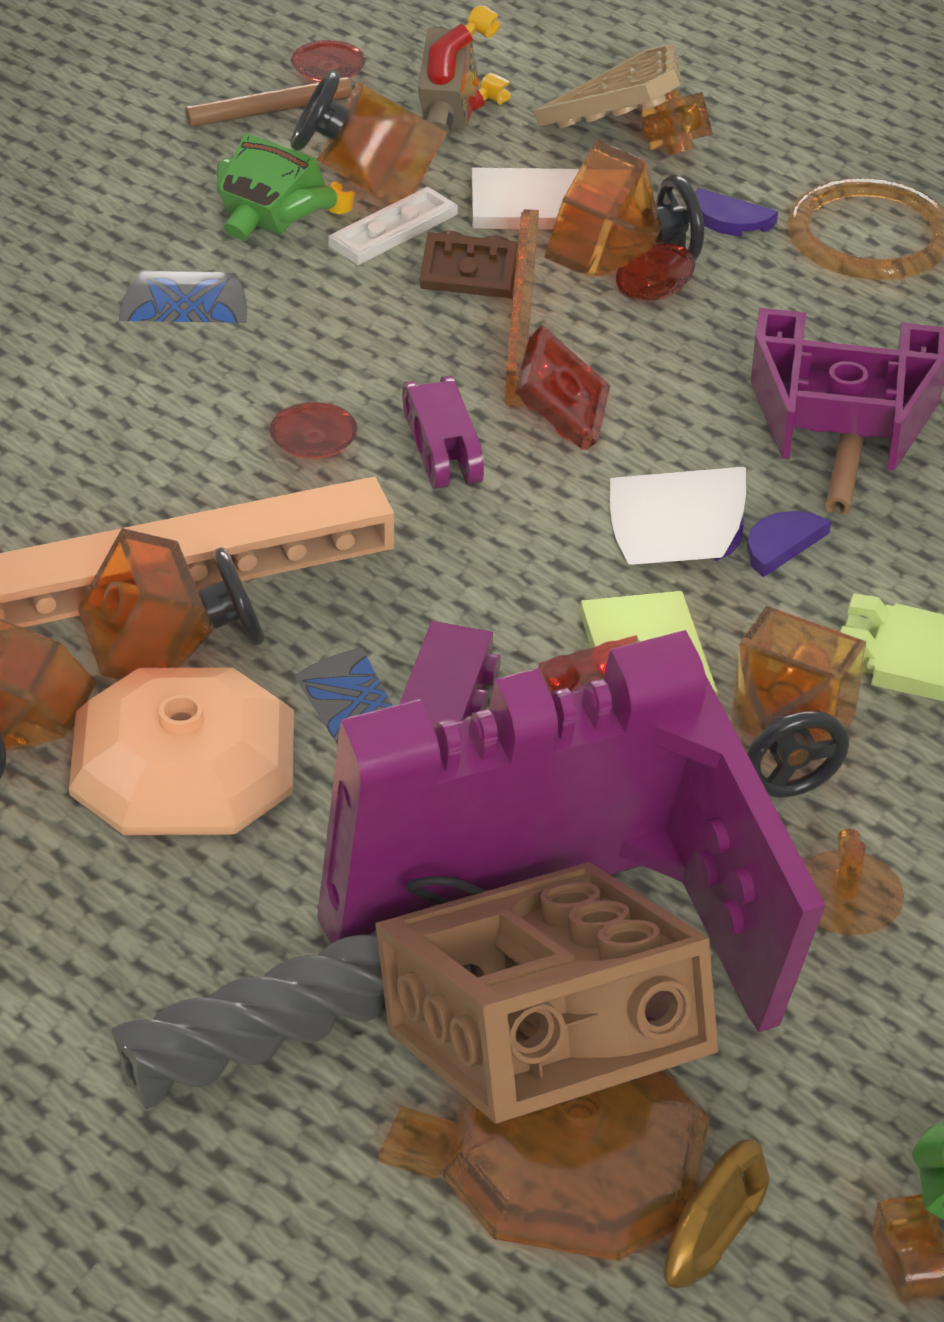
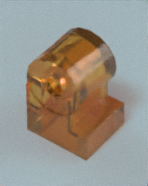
[871,1194,944,1303]

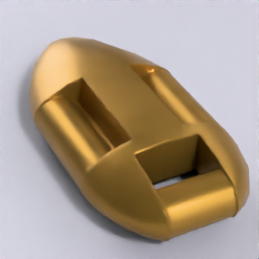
[664,1139,770,1288]

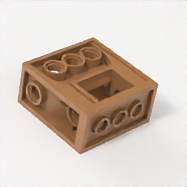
[375,862,719,1124]

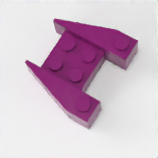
[751,308,944,471]

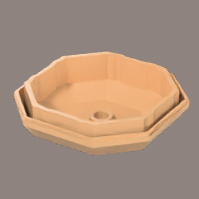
[69,667,294,835]

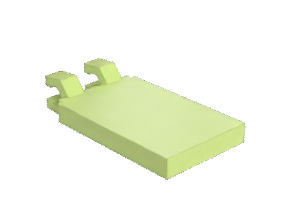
[580,591,717,695]
[833,593,944,701]

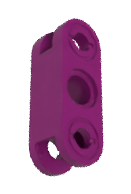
[402,376,484,489]

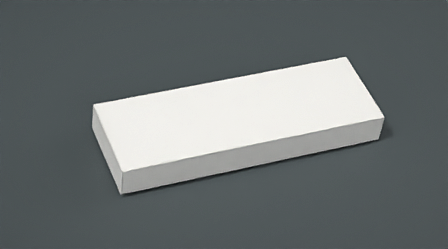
[328,186,458,265]

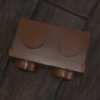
[419,231,519,298]

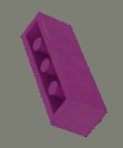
[399,621,501,728]

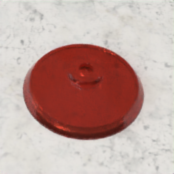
[291,40,366,82]
[616,243,696,301]
[270,402,357,459]

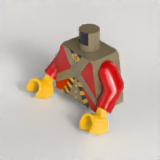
[418,6,511,138]

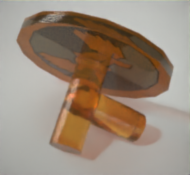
[804,828,905,935]

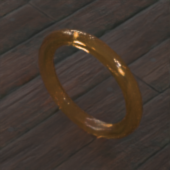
[787,178,944,280]

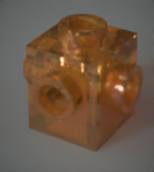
[640,89,713,155]

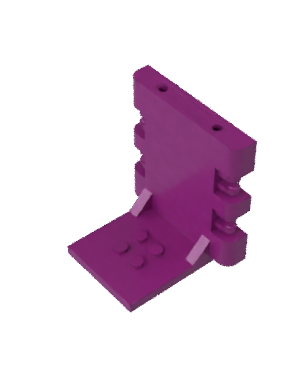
[317,630,826,1032]

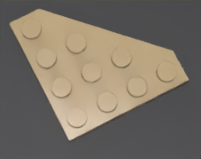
[533,43,681,129]

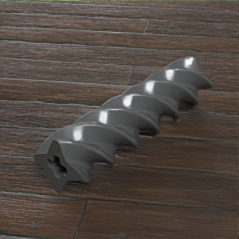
[112,904,472,1109]

